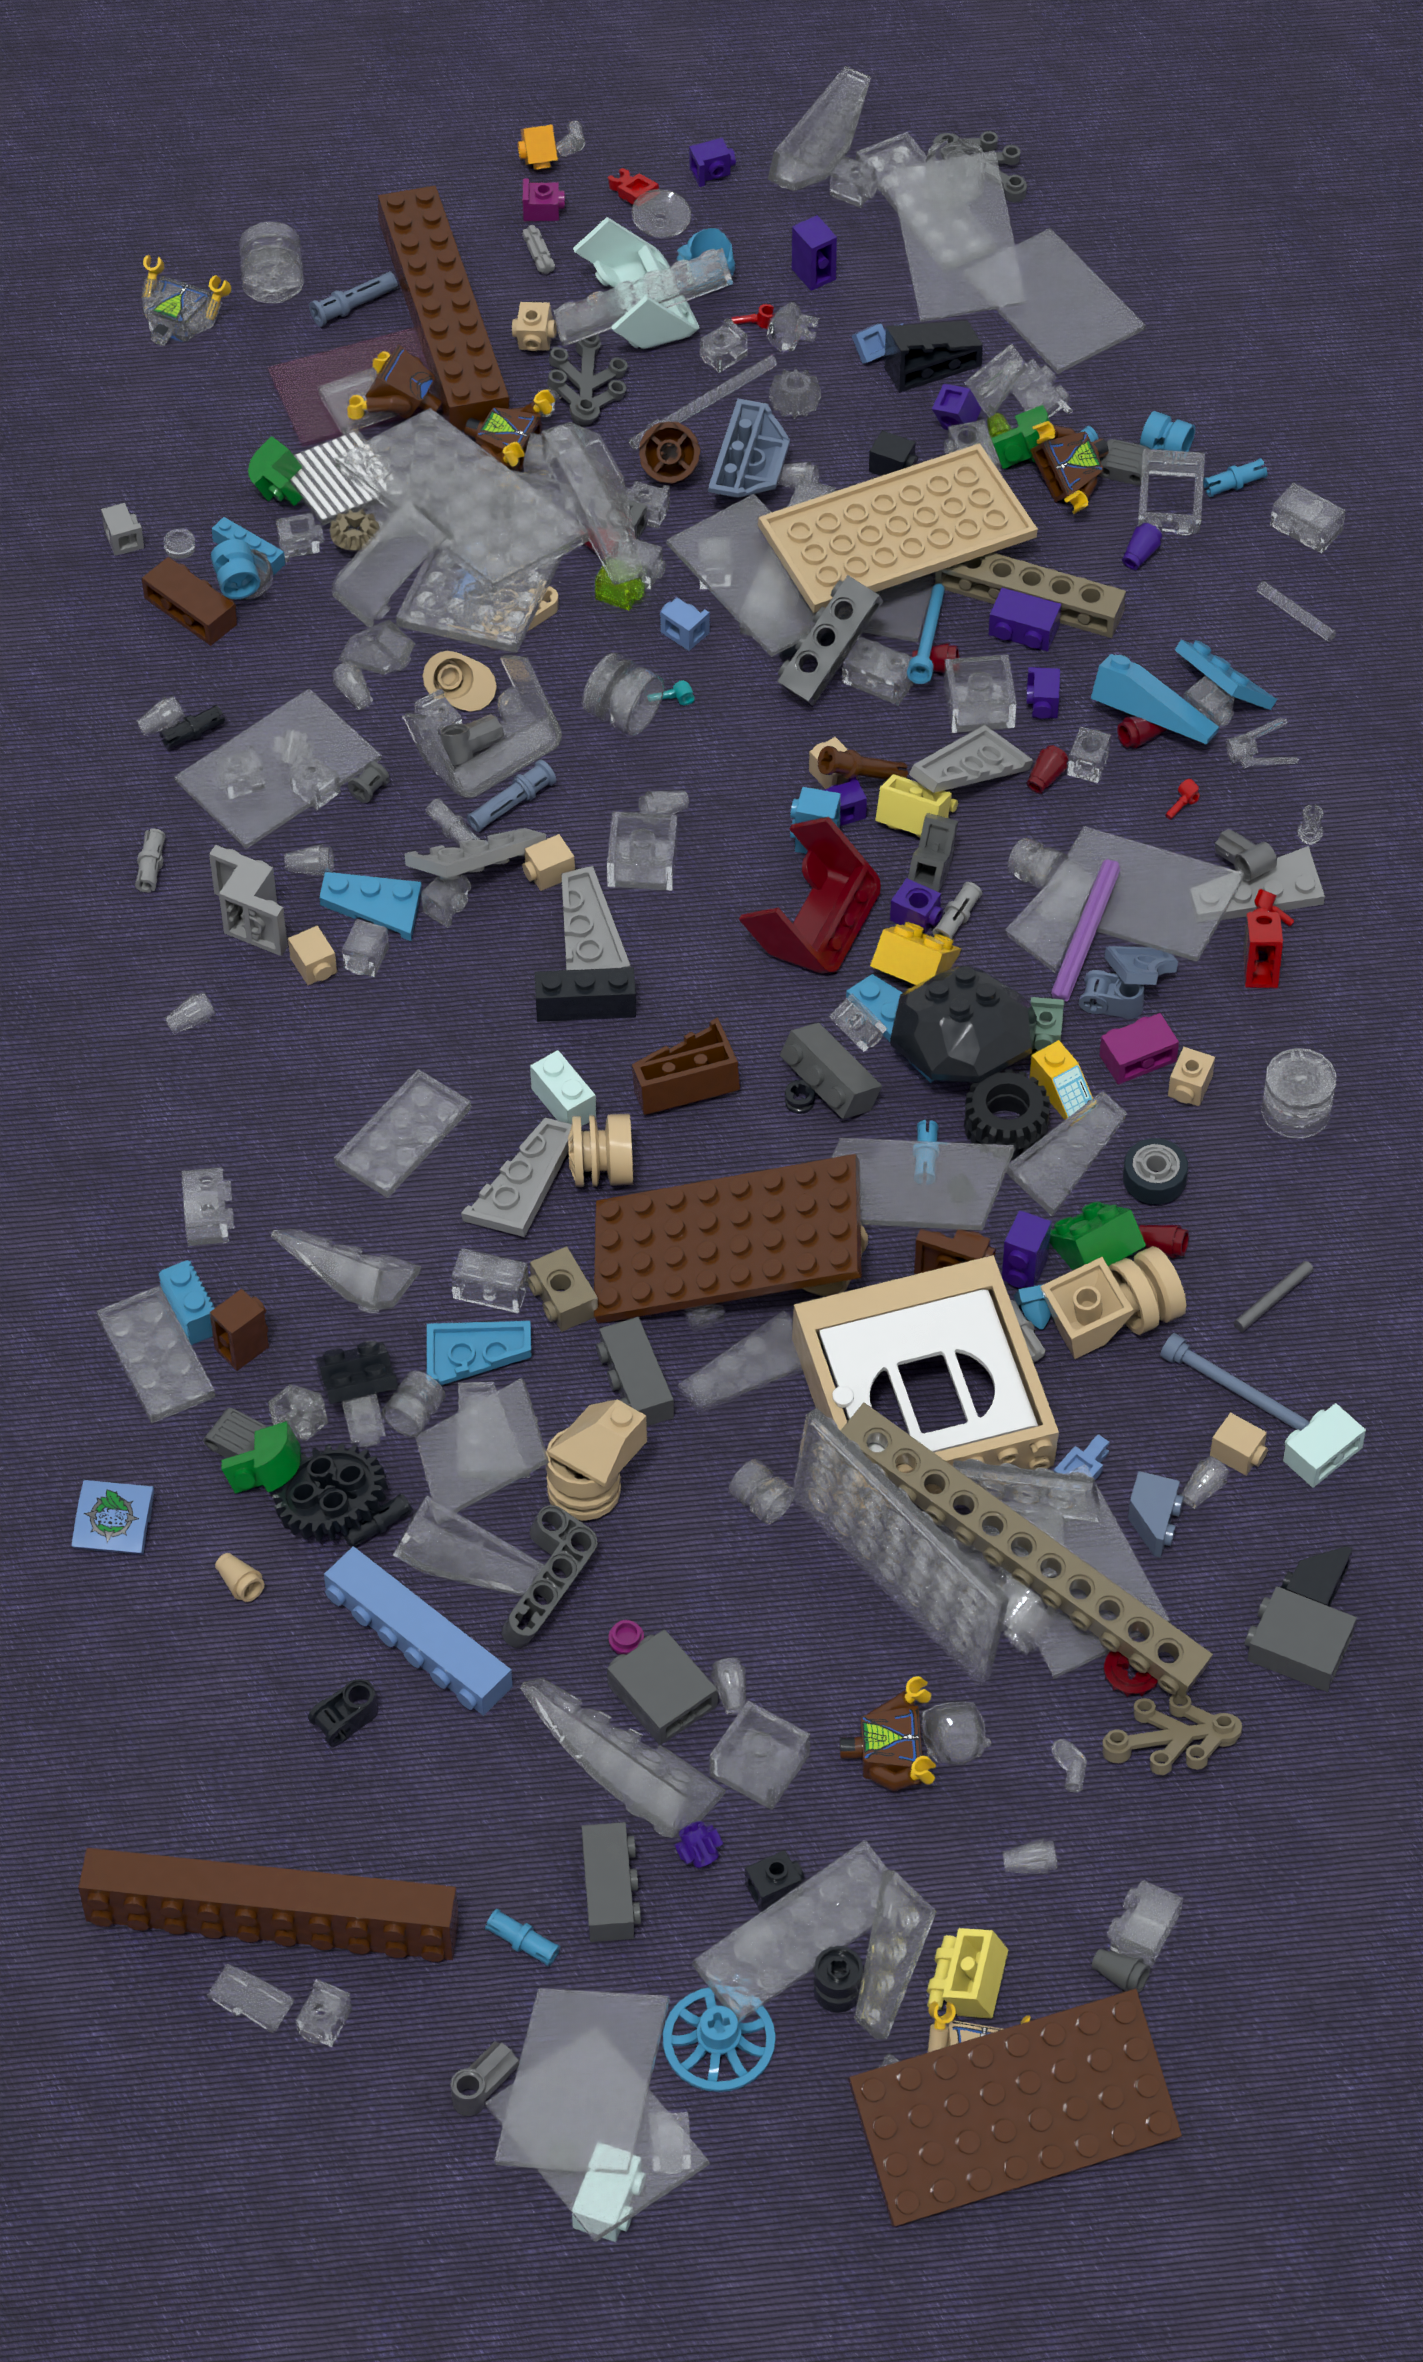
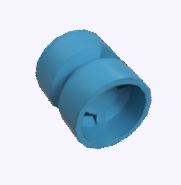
[1140,411,1195,462]
[211,539,261,599]

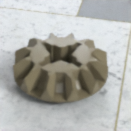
[330,508,380,551]

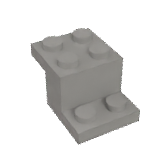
[209,845,288,956]

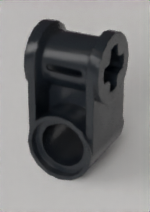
[307,1679,378,1747]

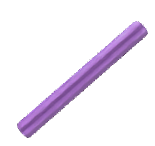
[1051,859,1120,1002]

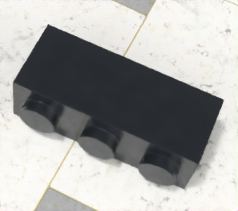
[535,967,636,1022]

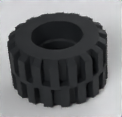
[964,1069,1050,1161]

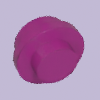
[608,1620,644,1655]

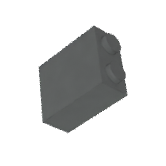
[1244,1586,1357,1692]
[607,1629,718,1746]

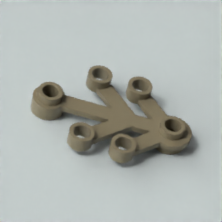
[1103,1694,1242,1775]

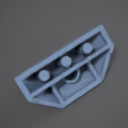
[708,398,790,498]

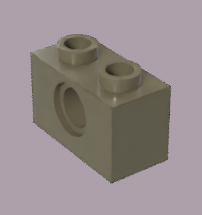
[527,1246,598,1332]

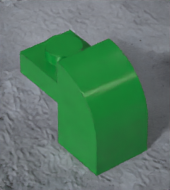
[991,405,1051,469]
[248,436,303,506]
[222,1421,300,1494]

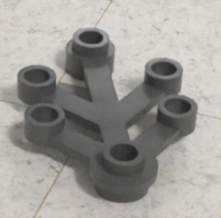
[933,131,1027,202]
[547,330,628,426]

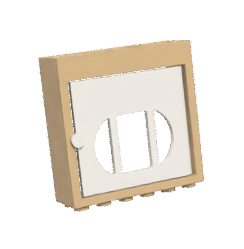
[792,1255,1059,1517]

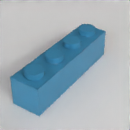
[211,517,285,576]

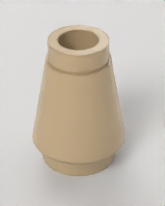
[215,1553,264,1602]

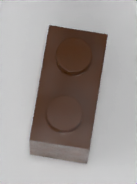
[209,1289,269,1371]

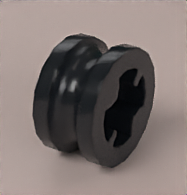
[785,1080,815,1114]

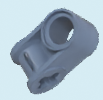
[1079,970,1144,1019]

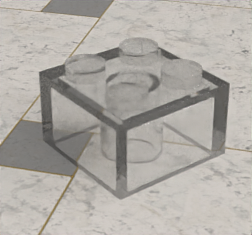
[944,654,1017,733]
[607,811,678,891]
[710,1700,810,1810]

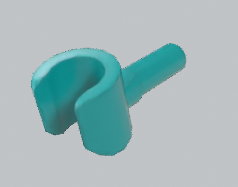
[648,680,695,705]

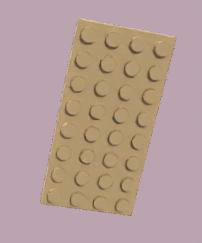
[758,443,1038,613]

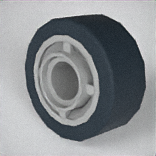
[1123,1138,1188,1205]

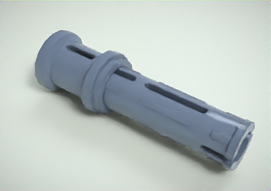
[309,271,398,327]
[467,759,557,832]

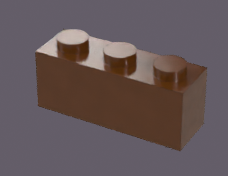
[142,557,237,646]

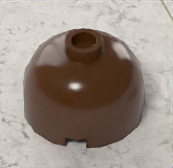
[639,421,701,484]

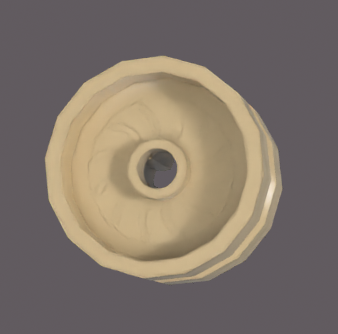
[1109,1246,1186,1335]

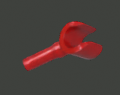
[732,304,774,329]
[1165,779,1200,820]
[1254,889,1294,926]

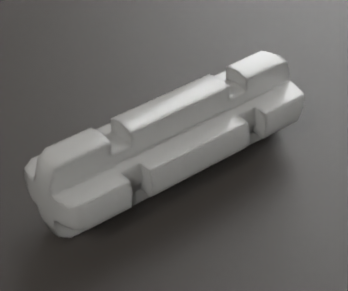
[522,225,555,275]

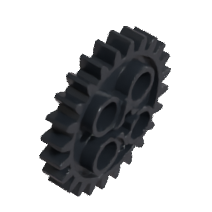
[273,1443,388,1542]

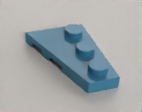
[1175,640,1277,710]

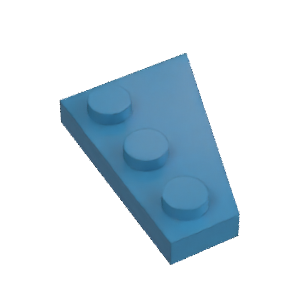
[319,872,422,941]
[427,1321,531,1390]

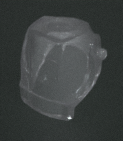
[921,1702,991,1766]

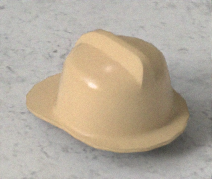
[423,651,496,712]

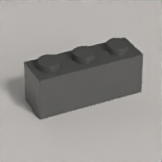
[779,1022,882,1119]
[595,1317,674,1426]
[582,1822,641,1942]

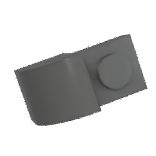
[908,813,959,892]

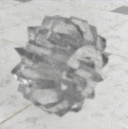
[769,367,821,419]

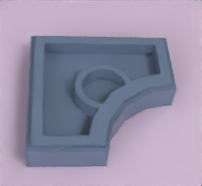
[1104,946,1178,985]

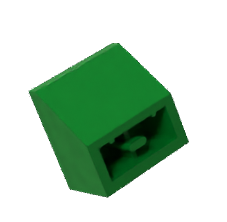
[1050,1201,1146,1271]

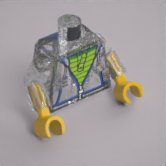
[141,255,231,346]

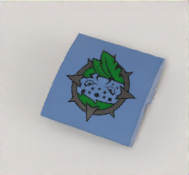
[71,1480,154,1555]

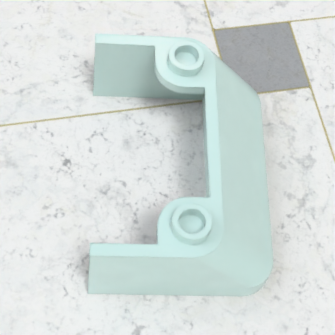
[573,217,699,349]

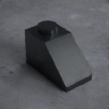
[1281,1546,1353,1607]

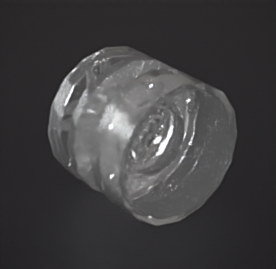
[238,222,304,303]
[582,652,664,736]
[1261,1048,1336,1138]

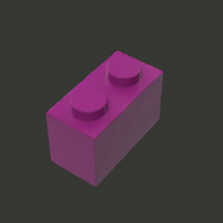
[1099,1013,1179,1085]

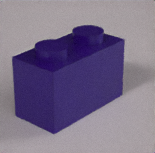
[792,215,837,291]
[988,587,1061,651]
[1002,1210,1052,1288]

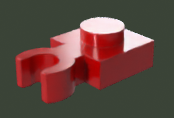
[608,168,660,207]

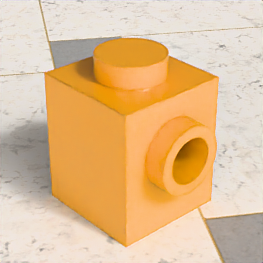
[518,125,558,170]

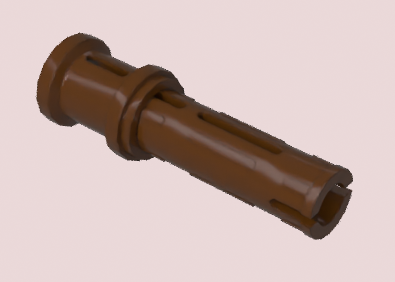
[818,746,908,780]

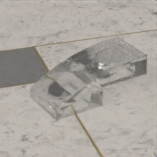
[207,1964,295,2034]

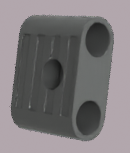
[1098,439,1153,485]
[203,1407,267,1458]

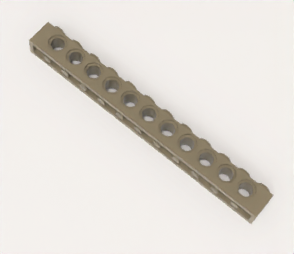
[836,1402,1213,1698]

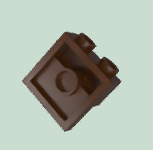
[914,1228,996,1275]

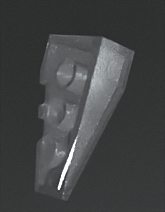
[271,1229,421,1314]
[393,1496,544,1596]

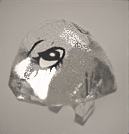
[766,302,819,353]

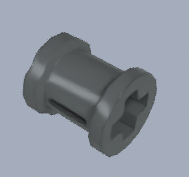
[348,761,390,803]

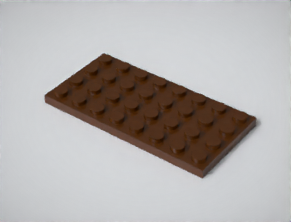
[594,1154,861,1324]
[847,1989,1182,2227]

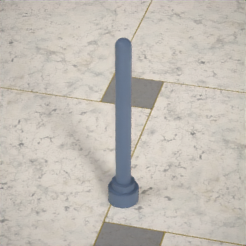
[1160,1333,1310,1431]

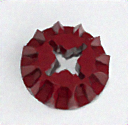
[1104,1651,1158,1697]

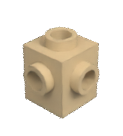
[512,302,557,351]

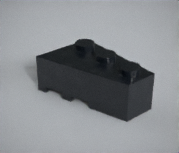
[884,321,983,393]

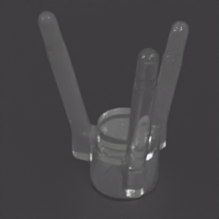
[1226,718,1299,768]

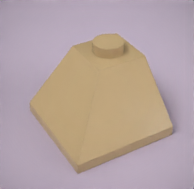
[1040,1257,1134,1359]
[548,1399,647,1488]

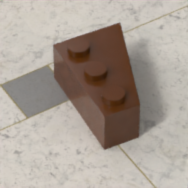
[632,1017,740,1115]

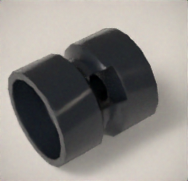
[813,1946,863,2013]

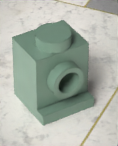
[1030,997,1064,1051]

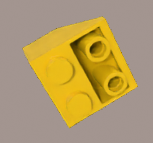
[870,922,961,985]

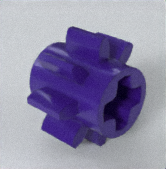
[674,1821,723,1867]

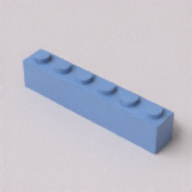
[324,1546,513,1716]

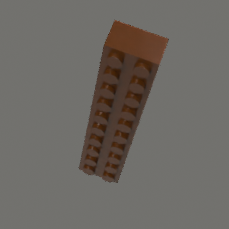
[378,185,509,433]
[78,1848,459,1962]

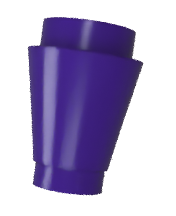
[1122,523,1162,570]

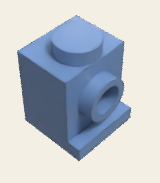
[660,598,710,651]

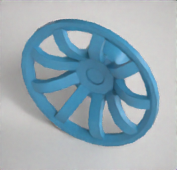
[663,1987,775,2092]

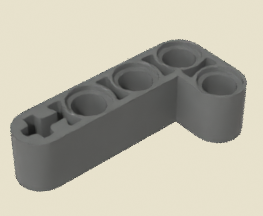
[502,1505,597,1648]

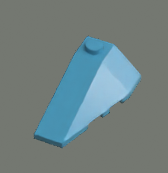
[1091,654,1219,744]

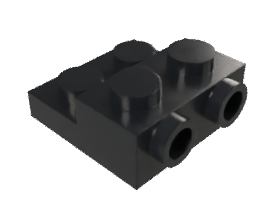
[315,1341,398,1404]

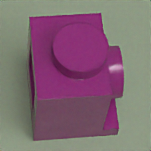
[523,179,565,221]

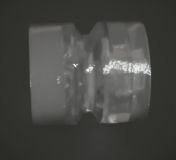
[1007,837,1069,893]
[382,1371,446,1437]
[729,1458,796,1525]

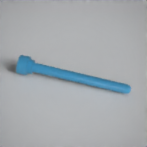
[907,583,945,684]

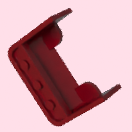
[739,817,881,974]

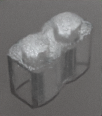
[1107,1880,1183,1969]

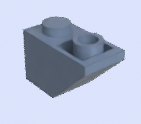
[1128,1471,1184,1558]

